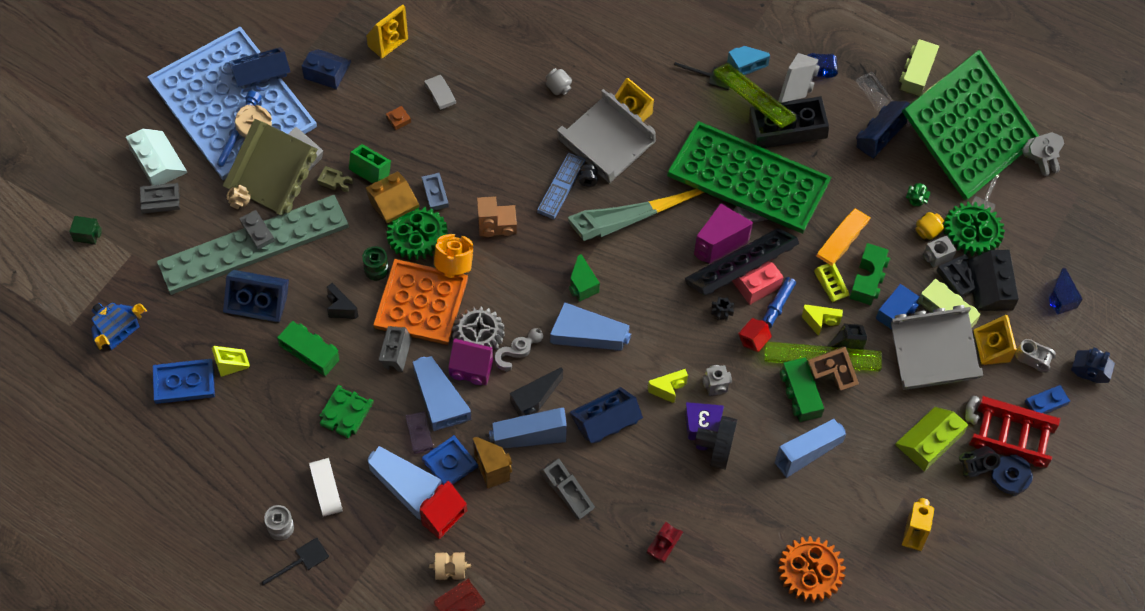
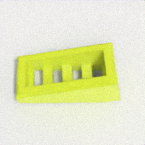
[814,263,850,302]

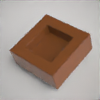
[386,106,411,130]

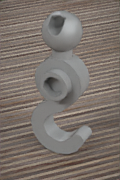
[495,328,543,371]

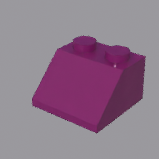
[448,338,493,385]

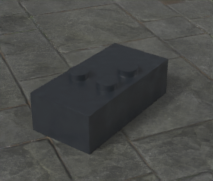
[749,96,829,148]

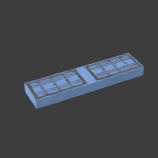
[537,153,585,219]

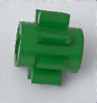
[906,183,930,206]

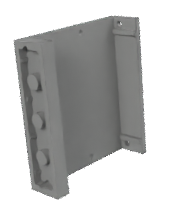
[557,89,656,184]
[891,305,983,390]

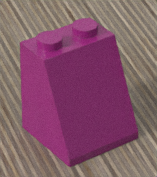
[694,204,753,264]

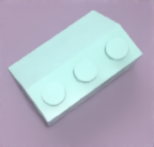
[126,129,187,185]

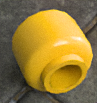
[915,212,944,240]

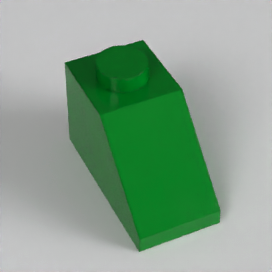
[569,254,600,302]

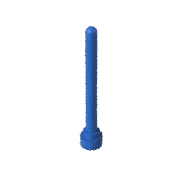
[217,91,262,167]

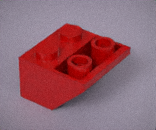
[420,481,467,540]

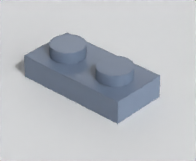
[422,173,449,211]

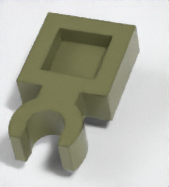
[317,166,353,192]

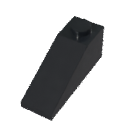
[510,367,563,417]

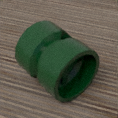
[362,246,389,281]

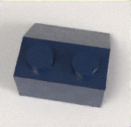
[302,49,351,89]

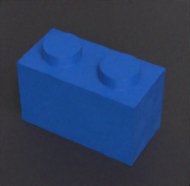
[876,284,919,330]

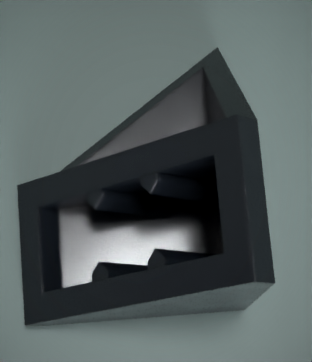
[824,323,867,352]

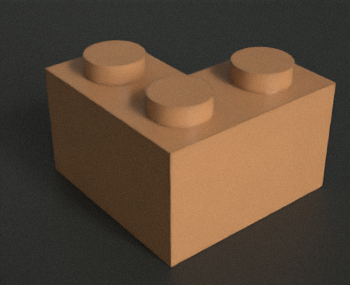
[477,197,517,237]
[807,347,859,391]

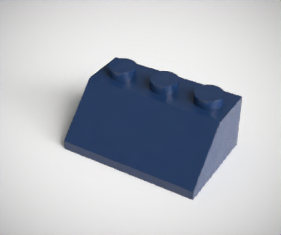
[229,47,291,88]
[856,101,910,159]
[223,270,289,322]
[570,387,643,443]

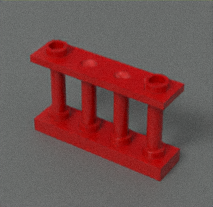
[969,396,1061,468]

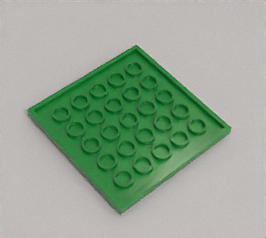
[901,50,1039,200]

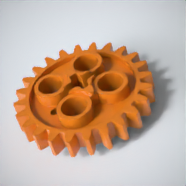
[778,536,846,603]

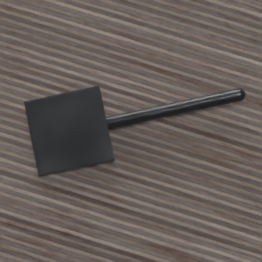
[674,62,734,90]
[262,537,329,585]

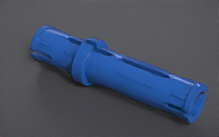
[762,277,796,328]

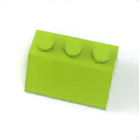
[895,407,968,472]

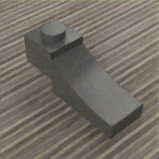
[539,458,595,520]

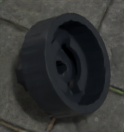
[694,415,737,470]

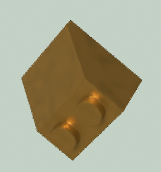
[366,171,420,223]
[473,437,512,489]

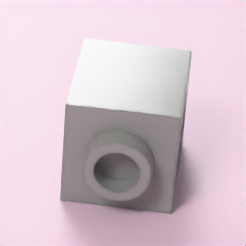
[924,236,956,268]

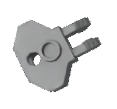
[1022,132,1064,176]

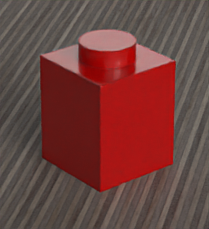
[738,318,772,352]

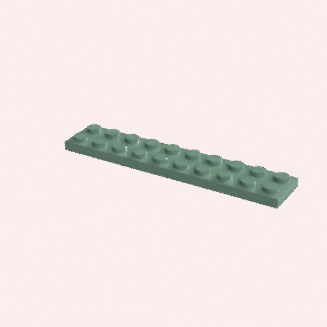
[157,195,349,295]

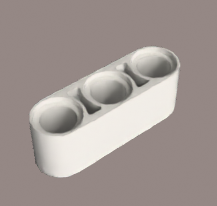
[309,458,343,517]

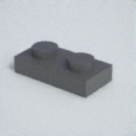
[239,210,275,250]

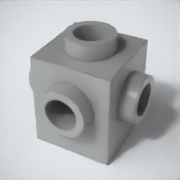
[702,365,732,396]

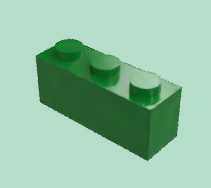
[277,321,340,377]
[780,357,824,422]

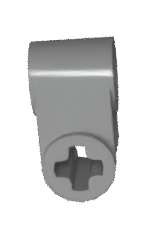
[1015,339,1056,372]

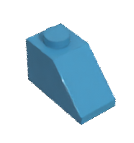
[727,46,770,78]

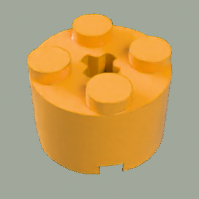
[434,234,473,278]

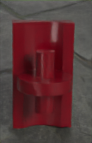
[646,522,683,563]

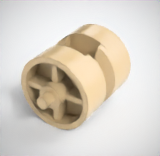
[429,552,471,580]

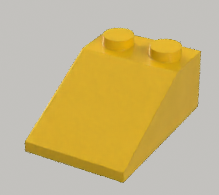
[366,5,408,58]

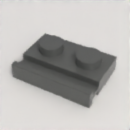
[140,183,180,213]

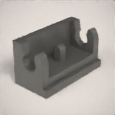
[379,326,412,372]

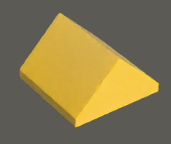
[615,78,654,122]
[973,315,1017,365]

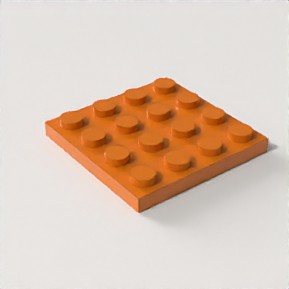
[373,259,468,345]

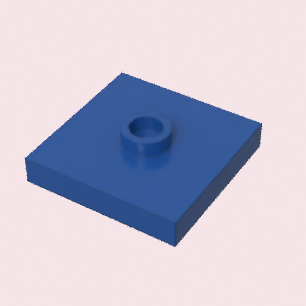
[422,435,478,485]

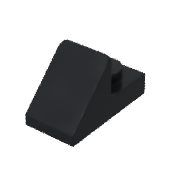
[327,283,359,319]

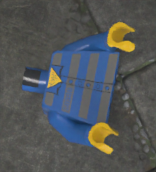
[91,303,147,350]

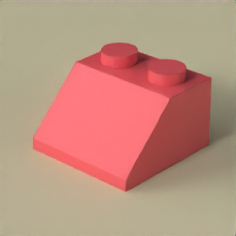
[732,261,784,305]

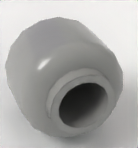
[546,68,572,95]

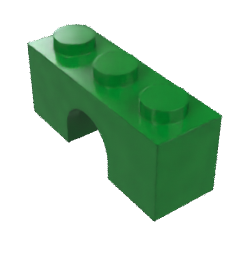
[849,243,890,305]

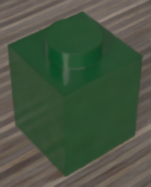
[69,216,102,245]

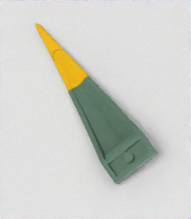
[568,189,704,241]

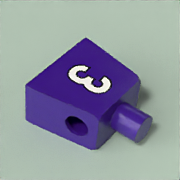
[685,402,724,450]

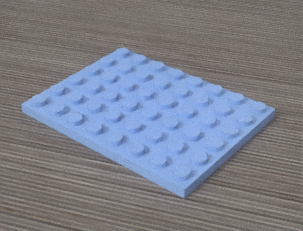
[147,27,317,180]

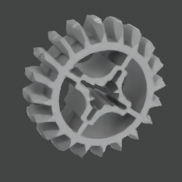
[452,306,505,351]

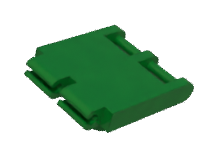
[320,385,374,438]

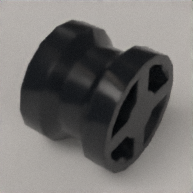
[579,164,598,187]

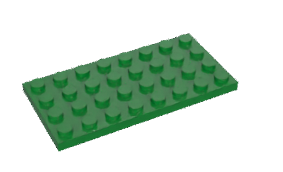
[667,121,832,234]

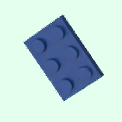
[153,359,215,404]

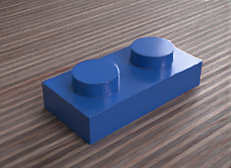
[1025,385,1070,414]

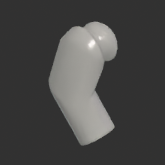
[965,396,980,425]

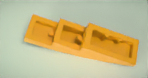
[816,208,871,266]

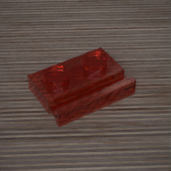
[434,578,485,611]

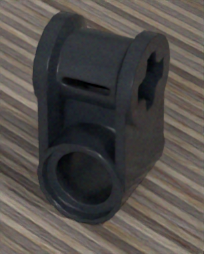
[959,446,1001,478]

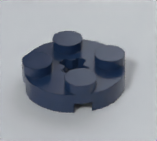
[991,455,1033,496]

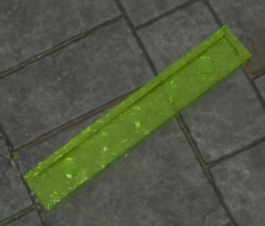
[714,63,796,128]
[764,342,882,371]

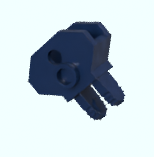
[1071,347,1115,383]

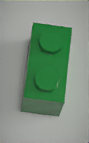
[349,144,391,183]

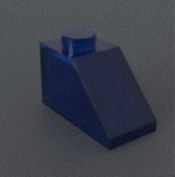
[1049,268,1083,315]

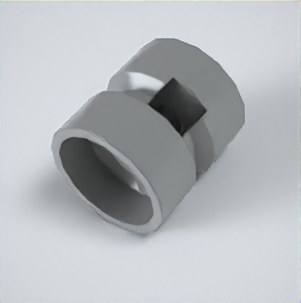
[264,505,294,540]

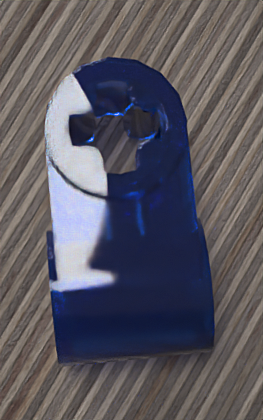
[807,53,838,78]

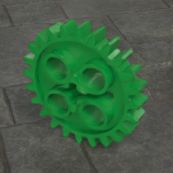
[943,202,1005,256]
[386,207,448,260]

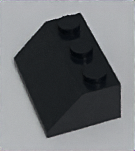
[968,250,1019,311]

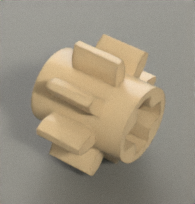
[227,185,250,209]

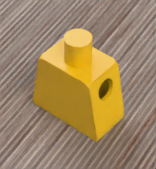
[902,498,934,551]

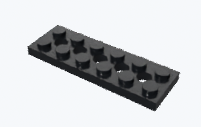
[685,228,799,295]

